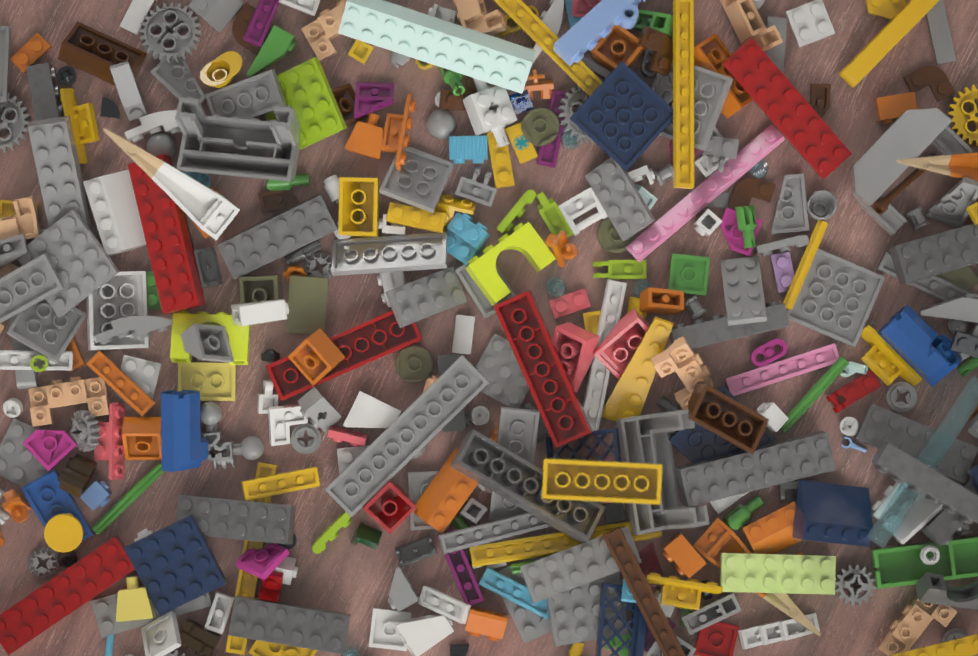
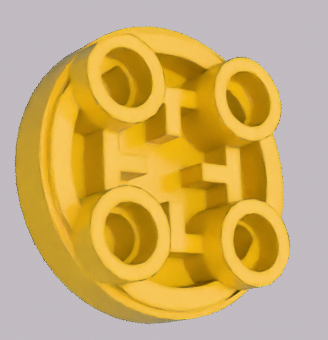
[44,513,83,553]

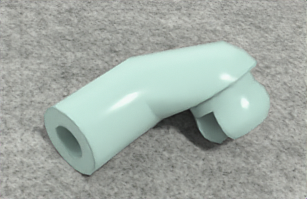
[840,362,868,377]

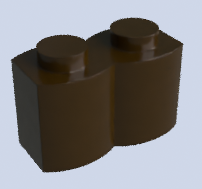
[58,454,98,498]

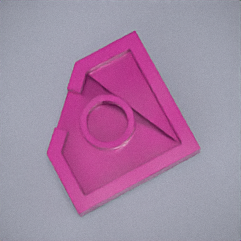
[720,208,763,257]
[22,430,77,471]
[235,543,289,580]

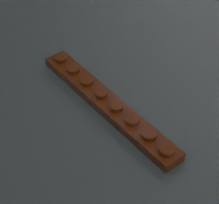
[603,527,686,656]

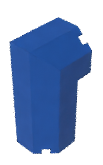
[878,305,962,387]
[161,390,208,472]

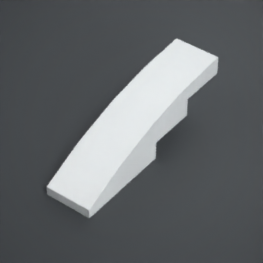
[738,613,820,649]

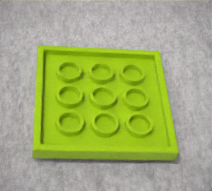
[264,57,347,151]

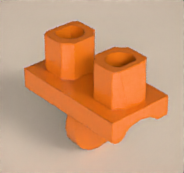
[521,69,554,101]
[545,231,578,268]
[2,489,31,523]

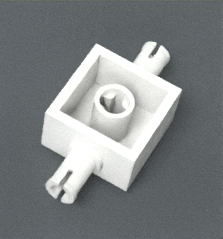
[463,77,517,148]

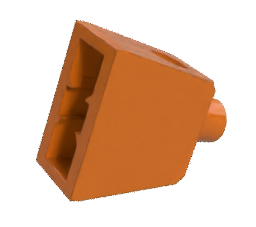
[344,113,384,161]

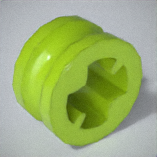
[30,355,48,372]

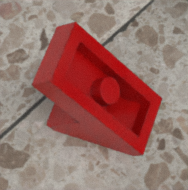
[258,571,284,603]

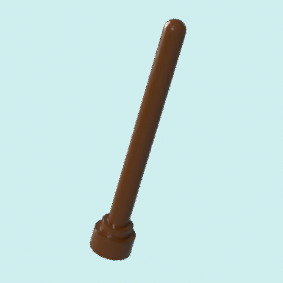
[871,154,938,215]

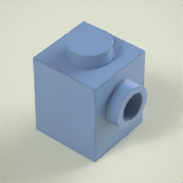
[80,480,112,510]

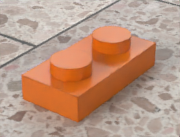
[10,33,52,73]

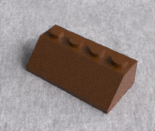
[58,22,147,86]
[688,384,769,454]

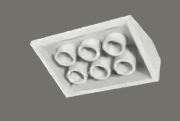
[83,170,146,256]
[86,271,149,350]

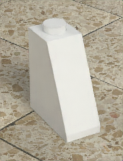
[231,299,289,326]
[343,391,402,428]
[392,613,454,656]

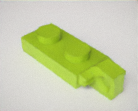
[536,192,574,238]

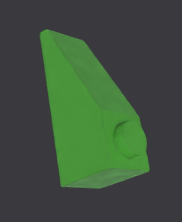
[627,9,673,39]
[246,25,297,78]

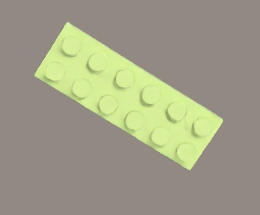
[720,553,836,595]

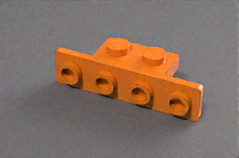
[381,94,416,171]

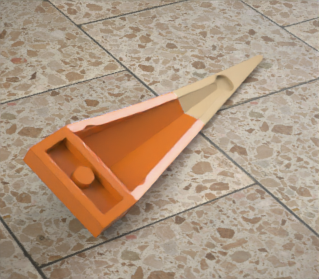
[896,152,978,181]
[692,518,821,636]

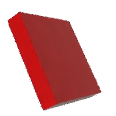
[693,621,739,656]

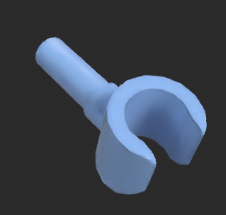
[841,437,867,453]

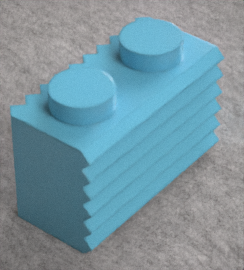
[449,135,488,164]

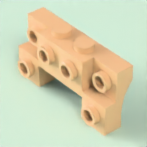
[301,0,347,62]
[453,0,507,36]
[720,0,783,52]
[0,196,41,240]
[651,336,716,410]
[28,376,109,427]
[878,595,957,656]

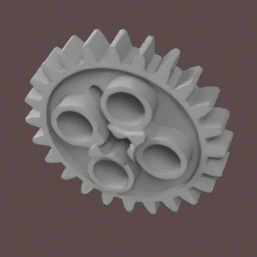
[139,2,202,63]
[558,85,594,145]
[0,93,31,154]

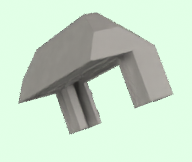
[175,97,300,182]
[852,108,973,236]
[616,409,709,535]

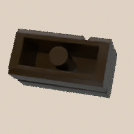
[179,618,221,656]

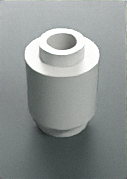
[323,174,339,204]

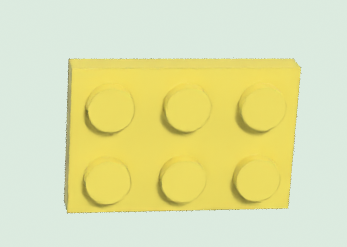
[178,362,236,401]

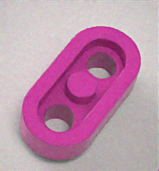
[750,338,787,367]

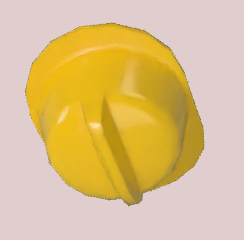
[200,51,243,89]

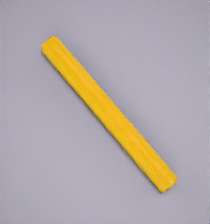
[782,220,828,310]

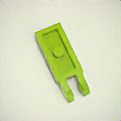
[497,189,536,234]
[593,260,647,279]
[312,510,352,554]

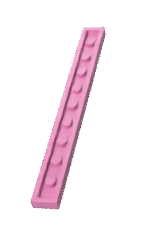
[625,125,785,263]

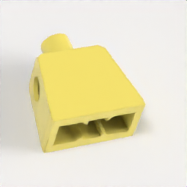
[116,576,155,622]

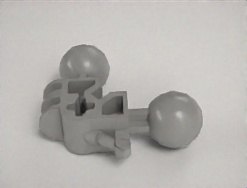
[200,401,264,470]

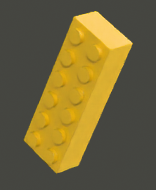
[542,458,663,504]

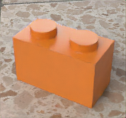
[874,92,917,125]
[639,287,684,315]

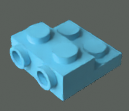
[446,212,491,266]

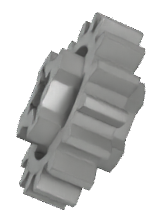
[69,409,100,452]
[835,564,876,606]

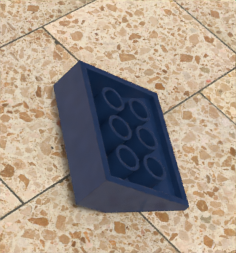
[792,480,873,547]

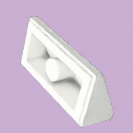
[452,315,475,355]
[204,591,235,634]

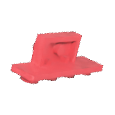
[94,403,125,480]

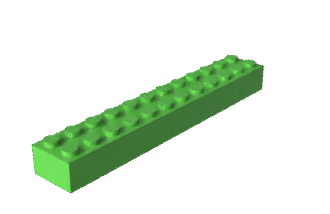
[870,535,978,589]

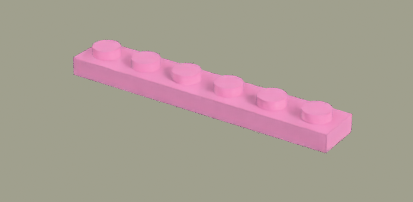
[725,343,840,396]

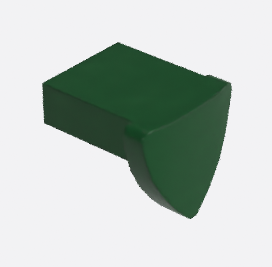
[350,522,382,550]

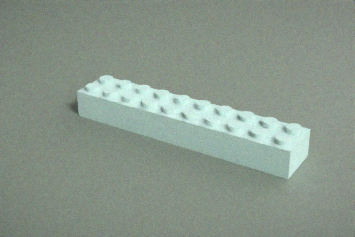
[338,0,536,94]

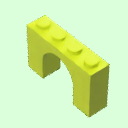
[465,222,556,306]
[170,311,251,365]

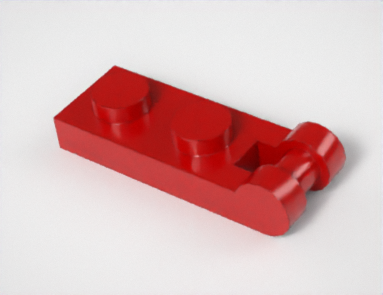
[826,370,882,413]

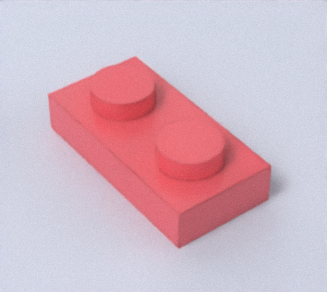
[549,288,591,319]
[327,425,368,447]

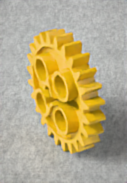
[947,84,978,147]

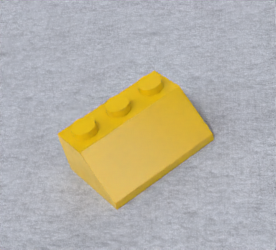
[338,177,380,237]

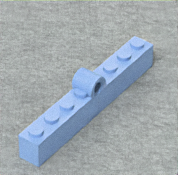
[553,0,646,66]

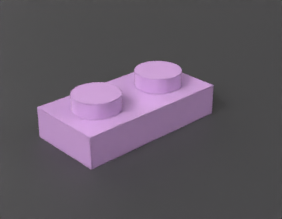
[770,251,794,293]

